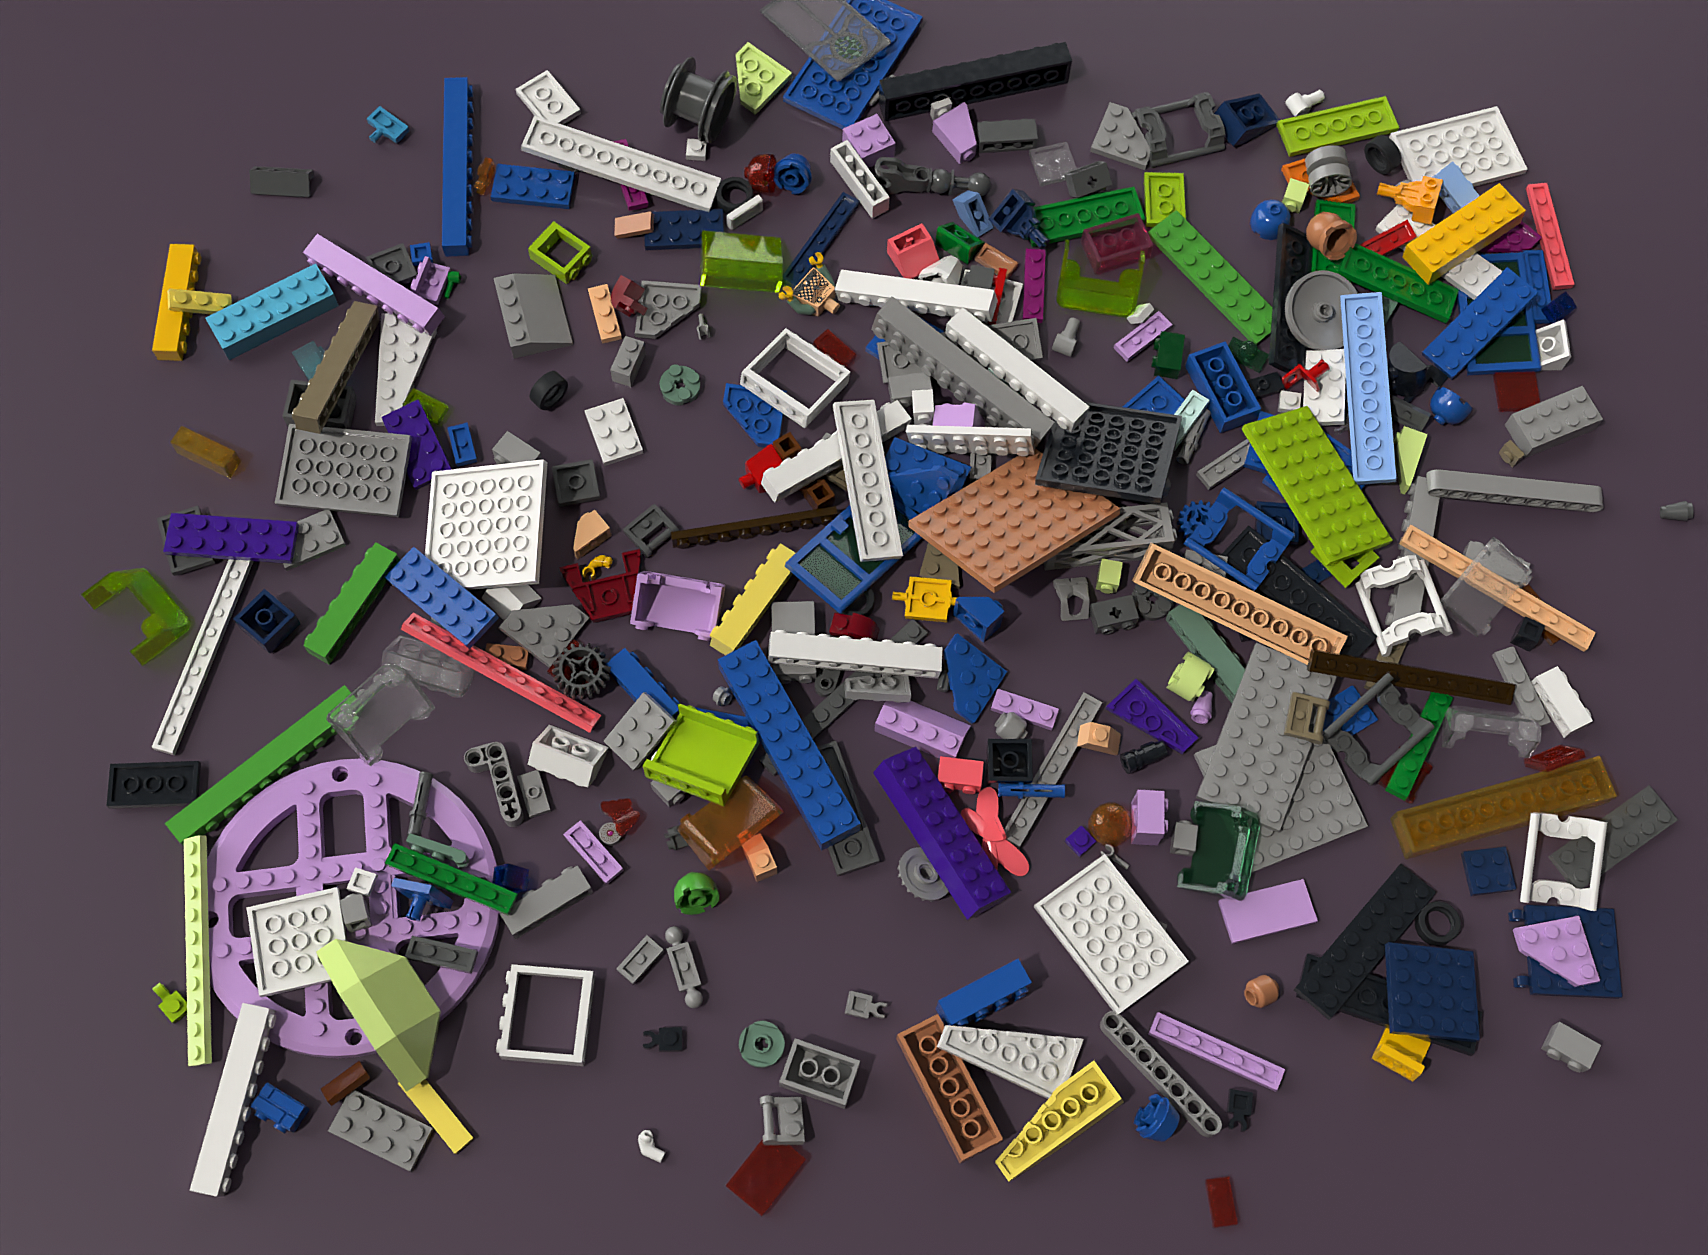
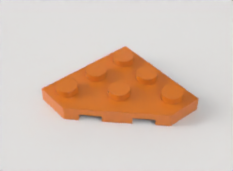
[1281,159,1360,203]

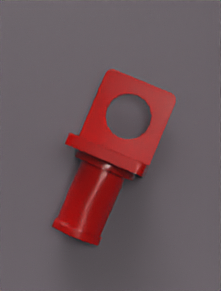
[1282,359,1330,392]

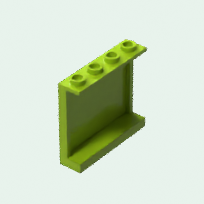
[643,704,759,806]

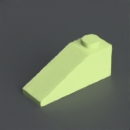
[1393,426,1427,495]

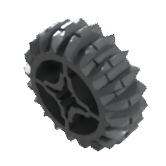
[552,641,611,700]

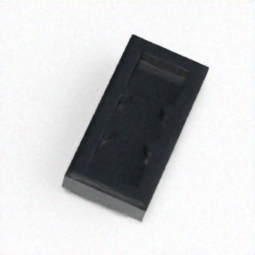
[1246,371,1285,400]

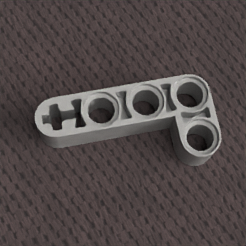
[464,742,524,827]

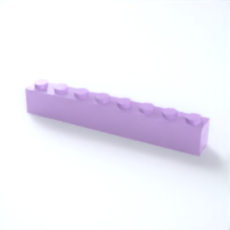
[303,234,445,336]

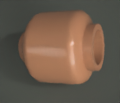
[1244,975,1279,1008]

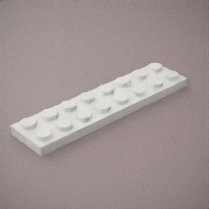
[1375,204,1503,300]
[833,400,903,562]

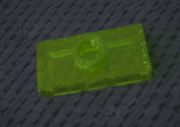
[403,388,449,425]

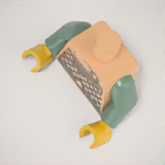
[779,252,840,316]

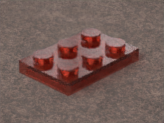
[726,1133,806,1216]

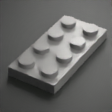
[328,1090,434,1172]

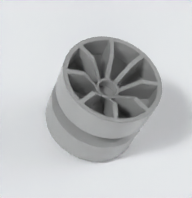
[1305,145,1352,197]

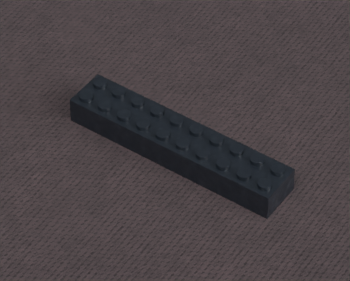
[878,42,1072,122]

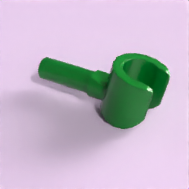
[444,271,461,299]

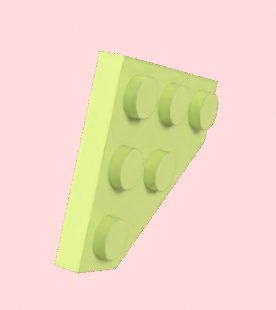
[736,42,792,115]

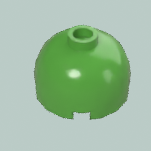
[674,872,720,915]

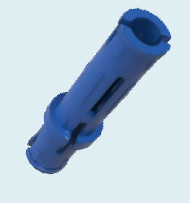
[998,782,1065,799]

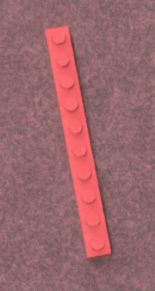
[401,613,601,733]

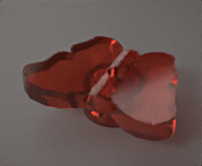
[601,798,640,836]

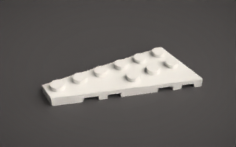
[375,313,437,426]
[937,1025,1084,1099]

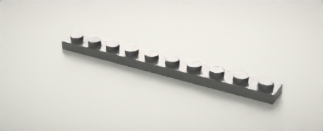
[759,619,928,777]

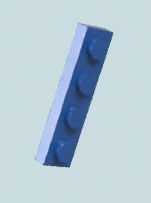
[1523,250,1554,324]

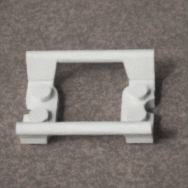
[1355,555,1453,657]
[1520,812,1607,911]

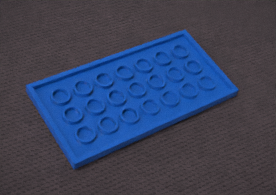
[783,0,923,130]

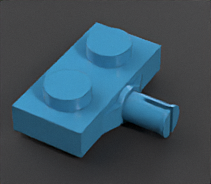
[367,106,410,144]

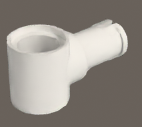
[1285,90,1325,117]

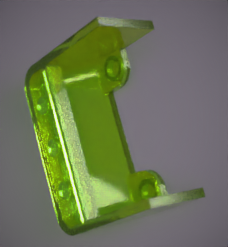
[1056,239,1145,317]
[81,568,190,666]

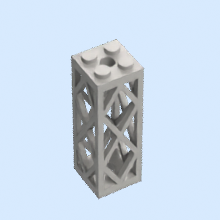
[1044,502,1177,570]

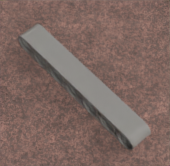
[1100,1011,1222,1138]

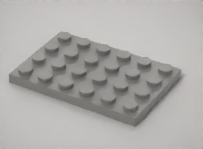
[275,424,412,517]

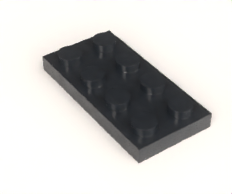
[106,761,201,809]

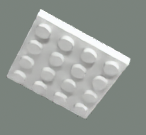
[247,887,347,997]

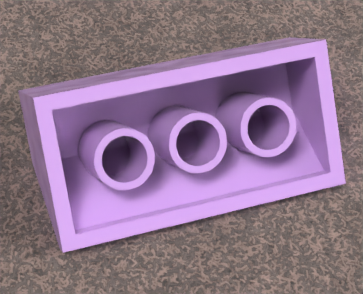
[875,701,971,758]

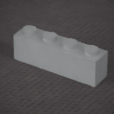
[499,865,593,940]

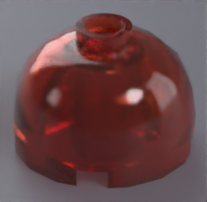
[744,154,777,194]

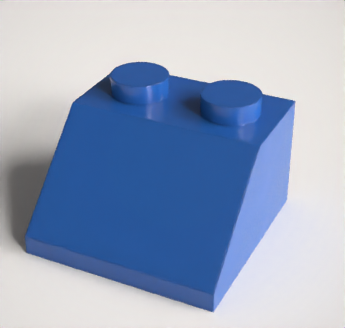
[953,597,1004,643]

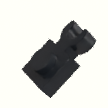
[643,1027,682,1052]
[1226,1089,1253,1132]

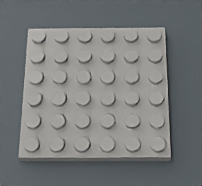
[1194,732,1368,874]

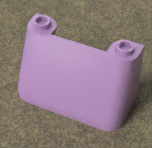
[630,571,726,641]

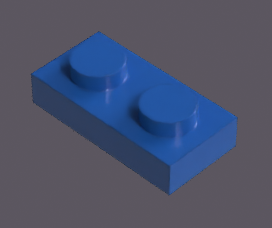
[447,423,477,467]

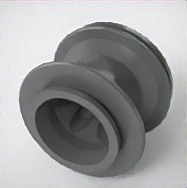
[660,56,737,143]

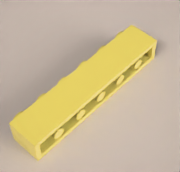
[710,543,800,655]

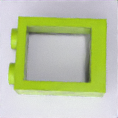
[528,221,592,284]
[1310,547,1379,588]

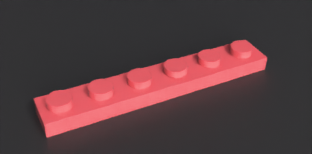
[1526,183,1574,290]

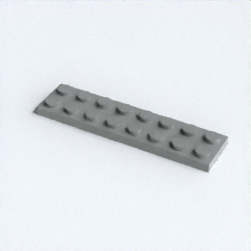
[877,318,1043,384]

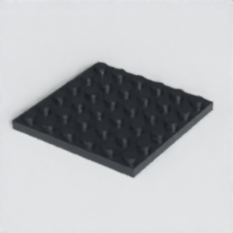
[1035,402,1182,504]

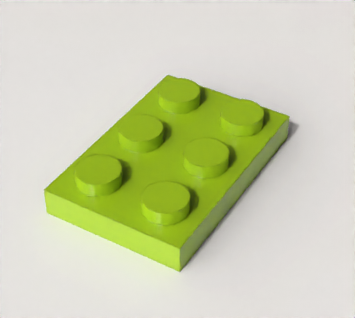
[1143,172,1186,227]

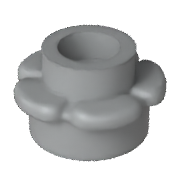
[713,686,732,707]

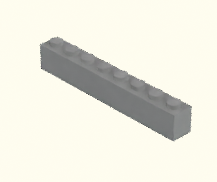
[1385,476,1440,639]

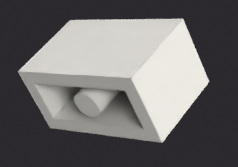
[912,389,934,426]

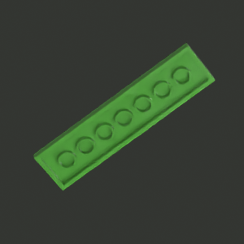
[1146,210,1272,346]

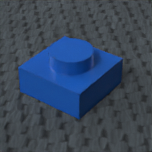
[410,242,433,266]

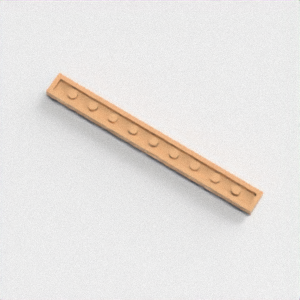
[1399,525,1596,652]

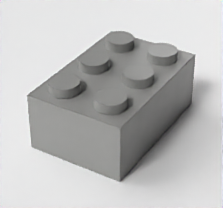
[779,1038,860,1109]

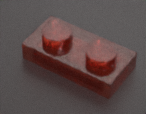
[813,329,856,368]
[1205,1177,1238,1228]

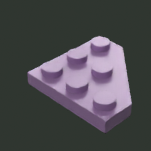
[1513,916,1600,987]

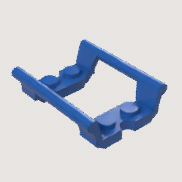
[1184,487,1295,592]

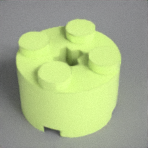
[1166,651,1215,702]

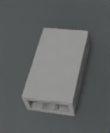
[771,601,816,684]

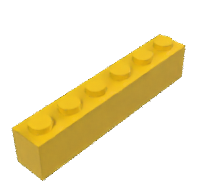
[152,244,201,361]

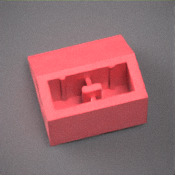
[887,223,939,279]

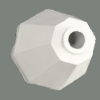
[918,256,963,285]

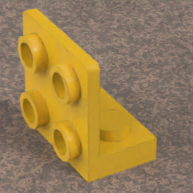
[1371,1028,1431,1082]

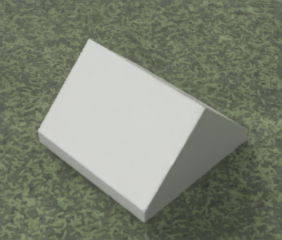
[1527,320,1571,370]
[482,585,542,620]

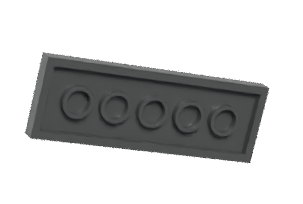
[817,741,879,877]
[1548,785,1678,889]

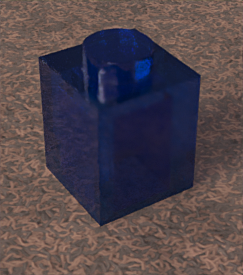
[492,863,529,893]

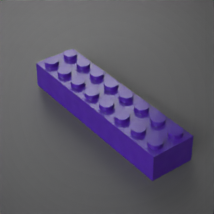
[873,746,1011,920]

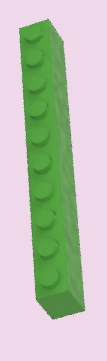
[165,685,364,846]

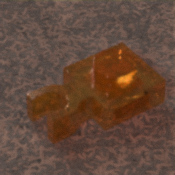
[474,157,495,195]

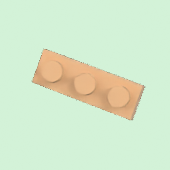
[588,284,622,344]

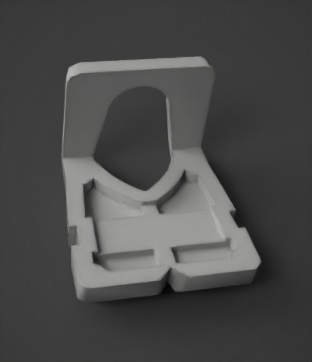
[1053,577,1090,621]

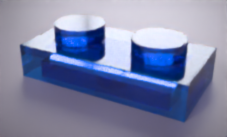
[1540,291,1577,324]

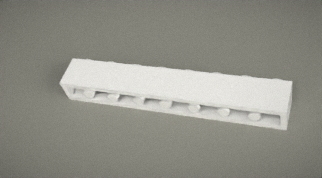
[835,270,997,322]
[945,308,1089,432]
[761,400,911,503]
[768,630,942,679]
[190,1003,276,1196]

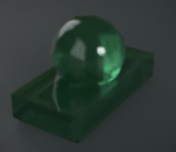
[1228,337,1269,373]

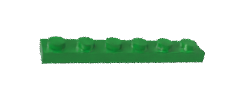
[1385,692,1453,801]
[385,843,518,916]

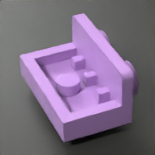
[411,256,451,305]

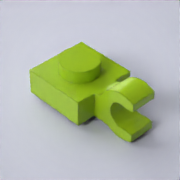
[152,982,187,1024]

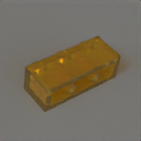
[170,426,241,478]

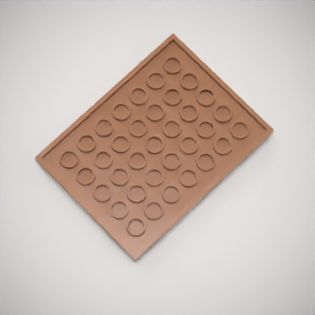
[909,449,1120,593]

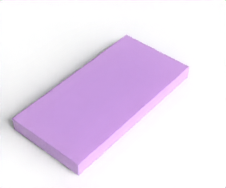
[1218,879,1318,944]

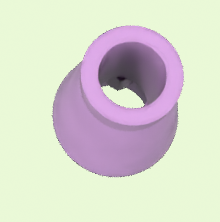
[1190,691,1213,724]

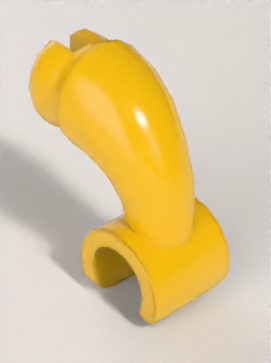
[582,555,613,581]

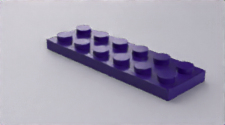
[163,513,299,564]

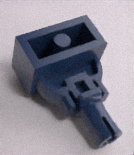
[988,189,1050,249]

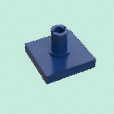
[391,878,453,921]

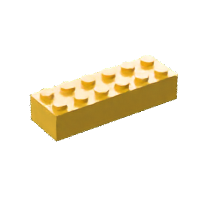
[1402,183,1526,285]

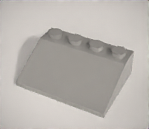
[494,274,573,359]

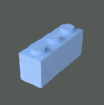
[1432,162,1479,213]

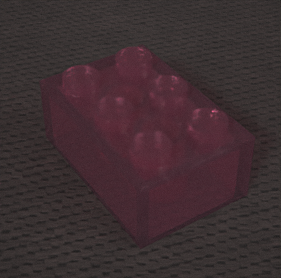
[1081,213,1154,275]

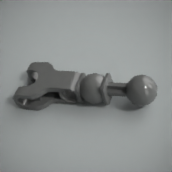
[874,157,991,197]

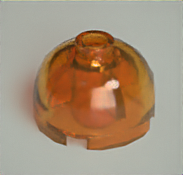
[1088,802,1132,847]

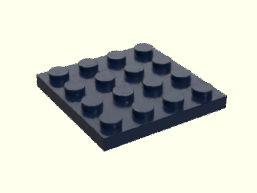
[1385,942,1480,1042]

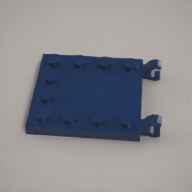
[1508,905,1622,999]

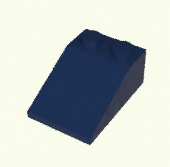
[1214,93,1280,146]

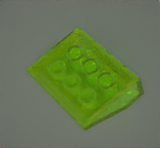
[700,230,783,293]

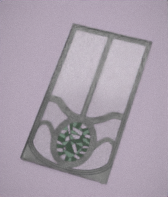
[760,0,891,82]

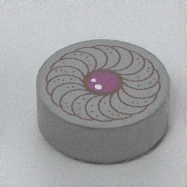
[599,822,622,846]

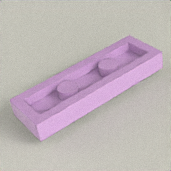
[1114,311,1172,362]
[991,689,1059,731]
[563,820,624,885]

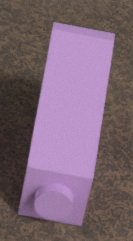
[932,102,977,164]

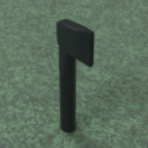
[1403,364,1448,403]

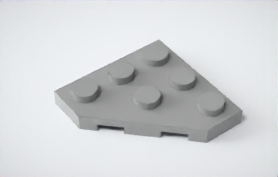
[1090,102,1150,170]
[635,280,702,339]
[498,604,589,668]

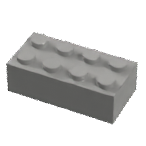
[1505,386,1603,458]

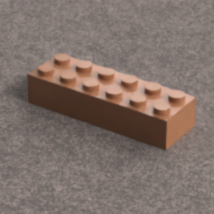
[896,1014,1003,1164]

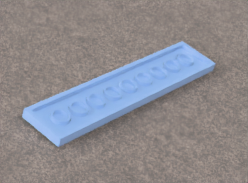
[1340,292,1396,485]

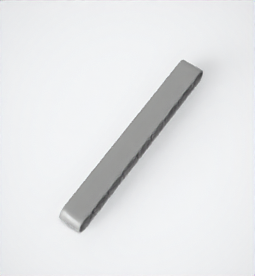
[1426,470,1604,512]

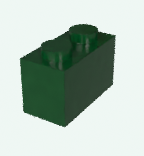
[1151,331,1185,379]

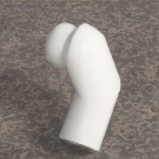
[638,1130,666,1163]

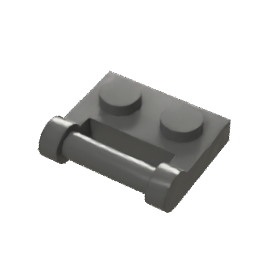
[623,504,679,558]

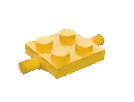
[892,577,958,622]

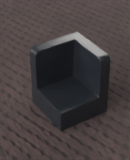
[1510,616,1545,651]

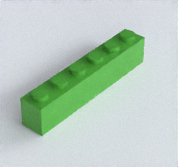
[303,543,400,665]

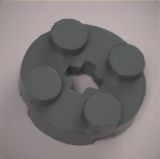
[1131,584,1173,621]

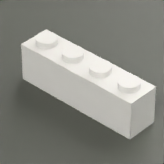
[830,140,890,219]

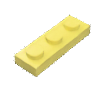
[167,288,232,314]

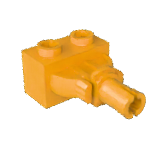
[1377,176,1443,225]

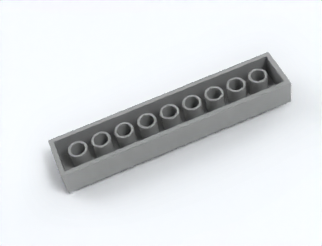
[871,296,1055,449]

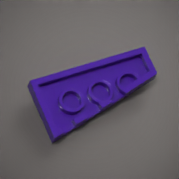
[1105,679,1198,754]

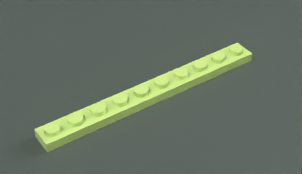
[184,835,212,1066]

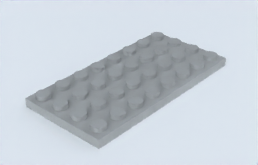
[1196,642,1337,833]

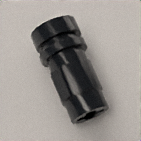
[1120,741,1168,774]

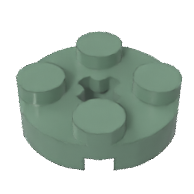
[660,364,701,406]
[739,1021,785,1068]

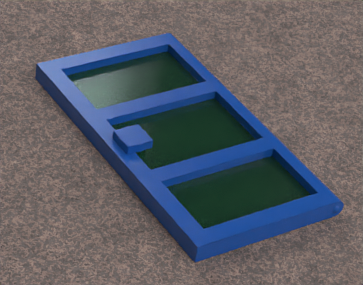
[1455,252,1542,375]
[785,498,922,613]

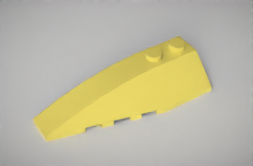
[995,1061,1124,1182]

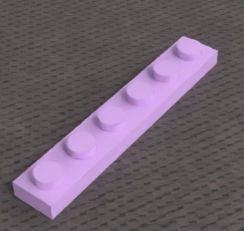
[1148,1012,1285,1092]

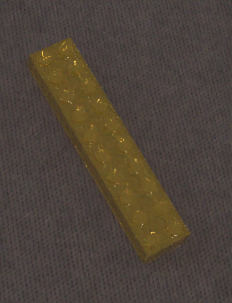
[1390,756,1617,860]

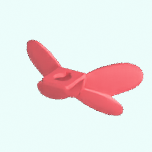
[961,787,1029,876]

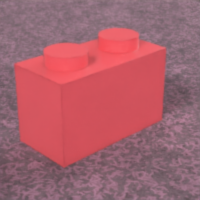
[937,756,984,794]

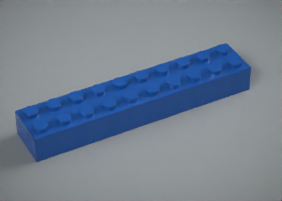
[718,640,861,851]

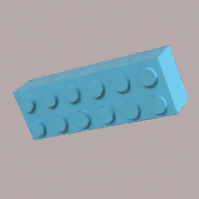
[206,264,339,360]

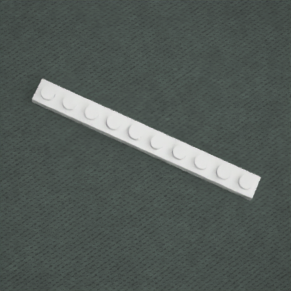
[152,559,254,755]

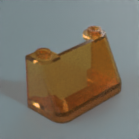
[677,775,784,871]

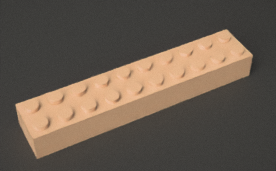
[1132,543,1348,665]

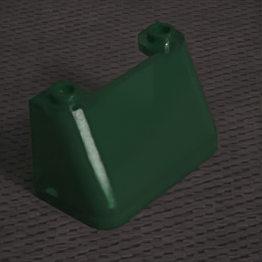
[1177,801,1260,901]

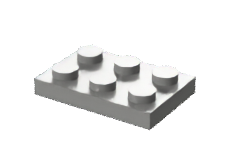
[283,510,346,571]
[604,692,677,770]

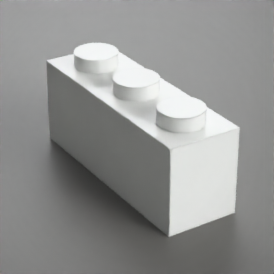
[1531,666,1593,738]

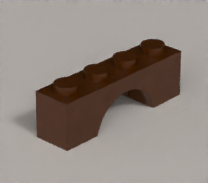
[773,432,835,510]

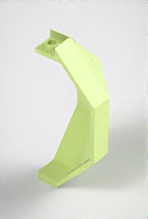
[316,939,441,1092]

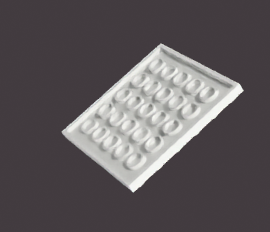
[425,459,548,590]

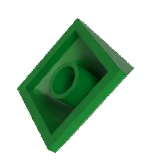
[935,222,985,265]

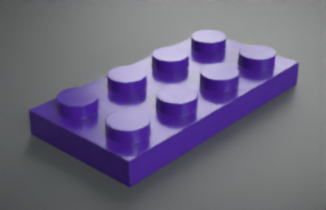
[381,399,452,490]

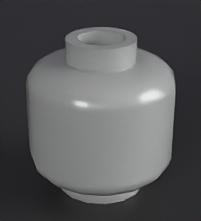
[994,712,1028,739]

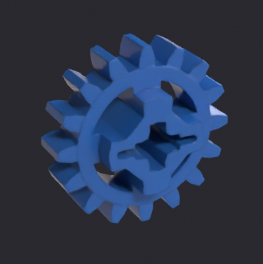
[1177,500,1222,541]

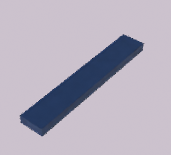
[780,192,860,289]

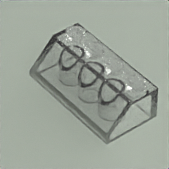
[380,635,476,697]

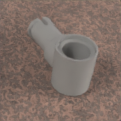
[1052,318,1080,357]

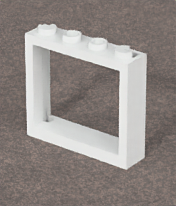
[740,328,851,428]
[496,964,595,1066]

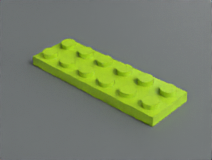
[1276,96,1399,157]

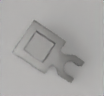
[845,991,887,1019]

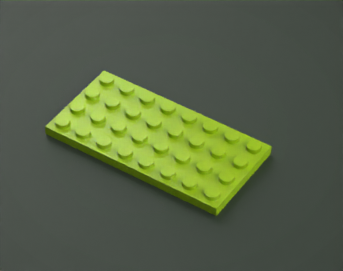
[1242,406,1393,566]

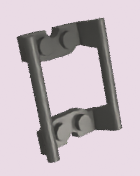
[1131,92,1225,168]
[1322,673,1435,786]

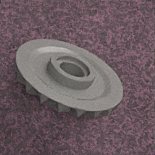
[897,847,948,902]

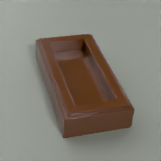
[321,1061,370,1106]

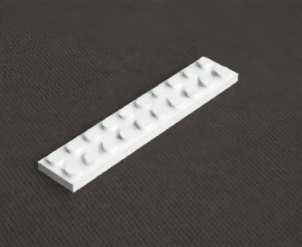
[521,115,721,212]

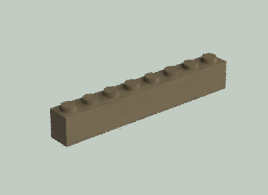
[292,301,380,434]

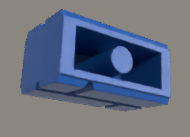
[251,1083,310,1133]

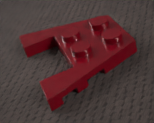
[559,549,641,623]

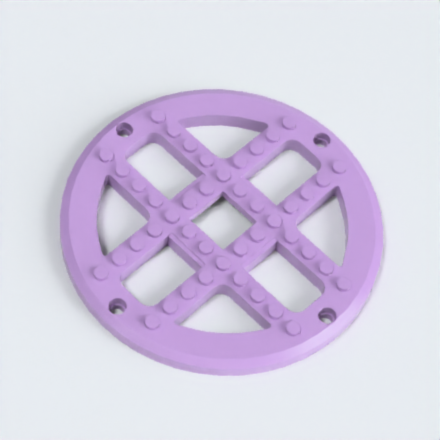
[207,759,501,1058]

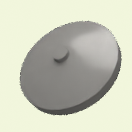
[1285,270,1358,350]

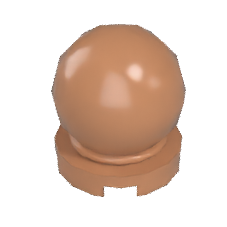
[1306,212,1357,260]

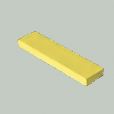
[398,1079,474,1154]

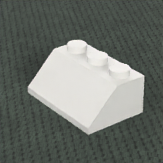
[528,725,609,788]

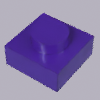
[1065,825,1096,857]

